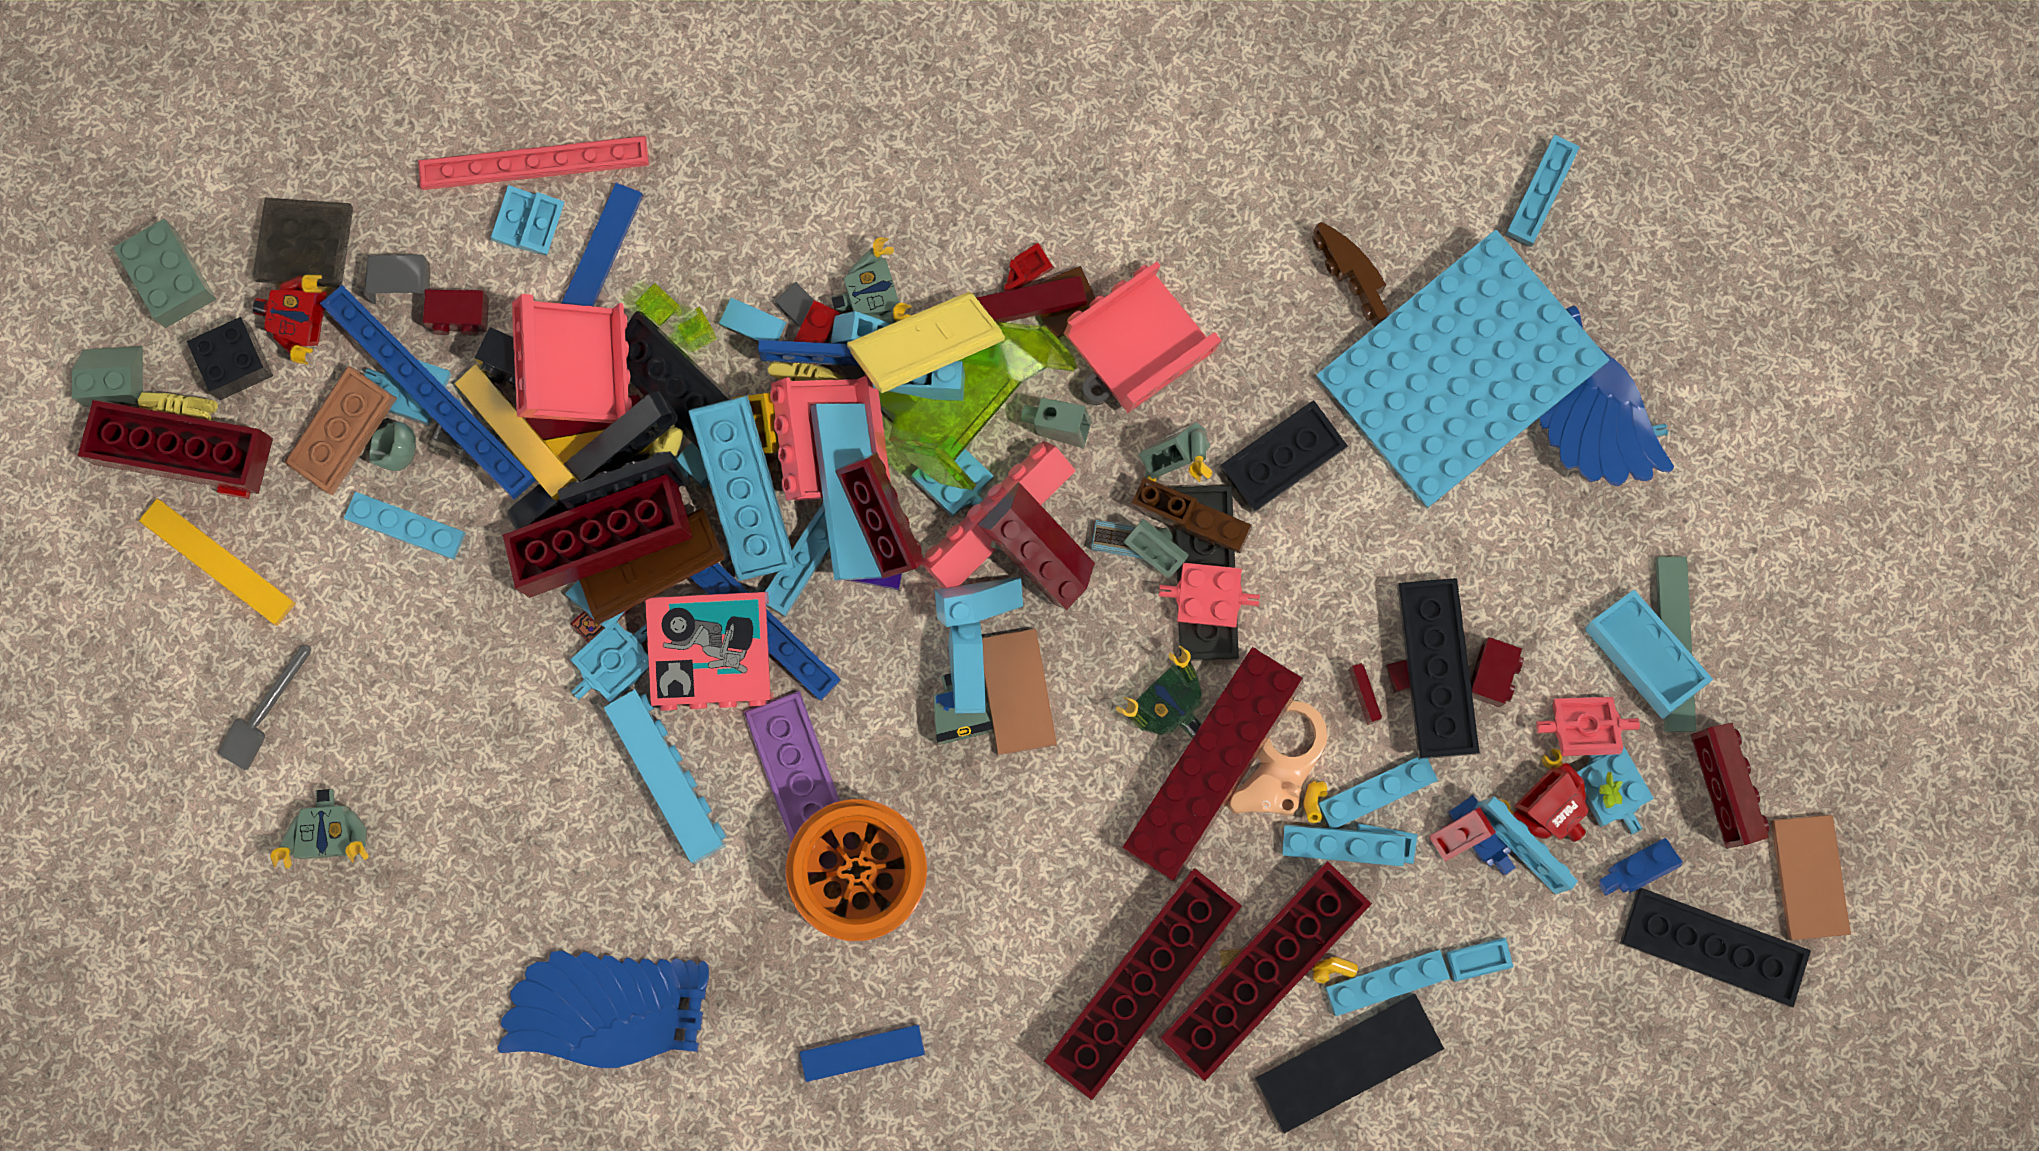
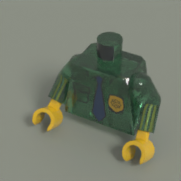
[1116,646,1202,738]

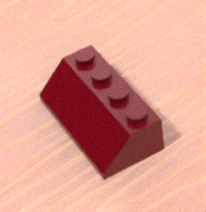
[835,452,925,578]
[978,482,1095,610]
[1690,723,1769,849]

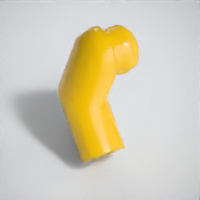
[1303,780,1327,823]
[1312,956,1358,983]

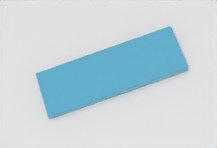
[689,395,796,581]
[810,404,882,581]

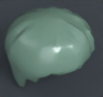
[369,421,416,471]

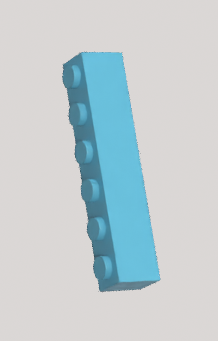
[604,690,727,865]

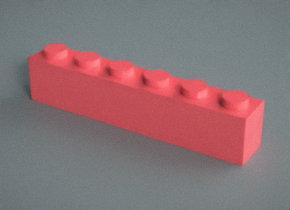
[922,441,1076,588]

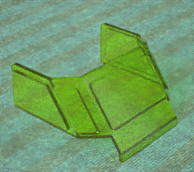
[879,321,1078,490]

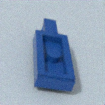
[1448,795,1516,875]
[1599,838,1683,896]

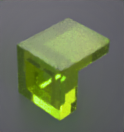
[635,283,683,326]
[677,306,717,352]

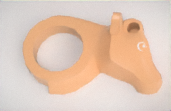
[1226,701,1327,816]

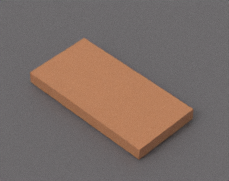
[284,365,397,495]
[982,629,1057,756]
[1771,815,1851,940]

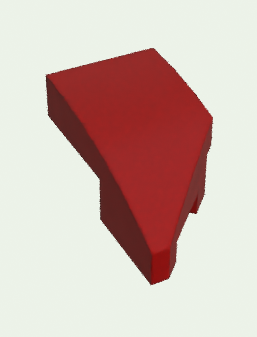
[1004,243,1054,291]

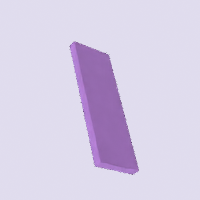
[744,691,859,878]

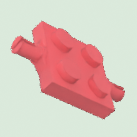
[1159,563,1260,628]
[1536,697,1640,756]

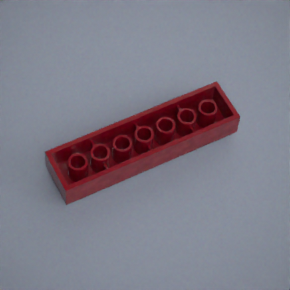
[1122,647,1304,883]
[1158,861,1372,1082]
[1043,868,1242,1100]

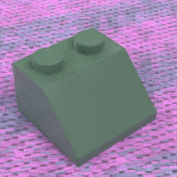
[72,346,143,407]

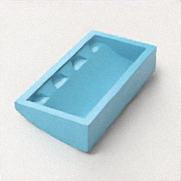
[1585,589,1713,720]

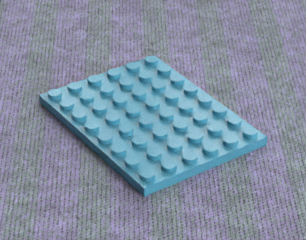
[1316,229,1609,509]

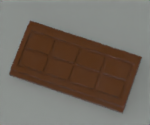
[579,507,725,625]

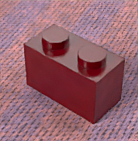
[423,289,489,336]
[1470,637,1524,707]

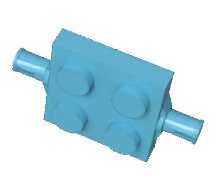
[364,360,461,426]
[911,436,994,518]
[570,621,649,703]
[1576,746,1654,835]

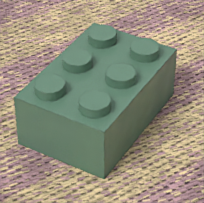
[113,218,216,328]

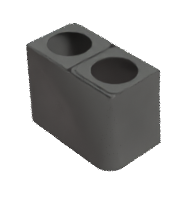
[364,254,430,304]

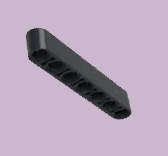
[507,391,678,530]

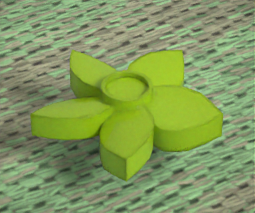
[1599,772,1623,808]

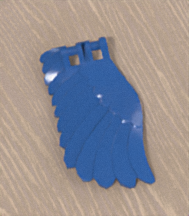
[1540,305,1674,487]
[498,951,709,1068]

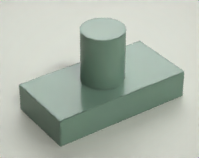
[1124,519,1189,578]

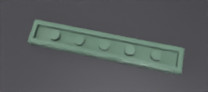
[1655,557,1696,732]

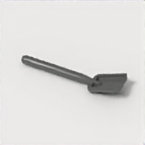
[218,645,311,770]

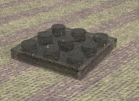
[252,198,353,288]

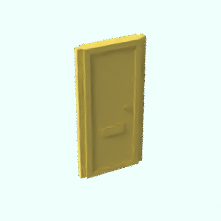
[847,292,1005,393]

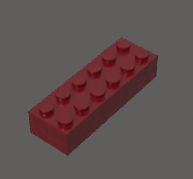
[77,400,273,494]
[502,474,693,598]

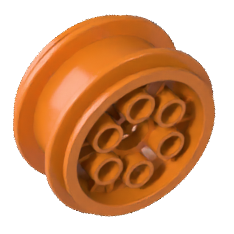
[786,799,927,941]

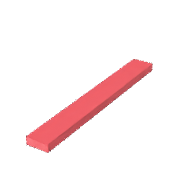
[418,136,649,190]

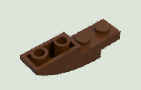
[1312,222,1389,327]
[1131,477,1252,553]

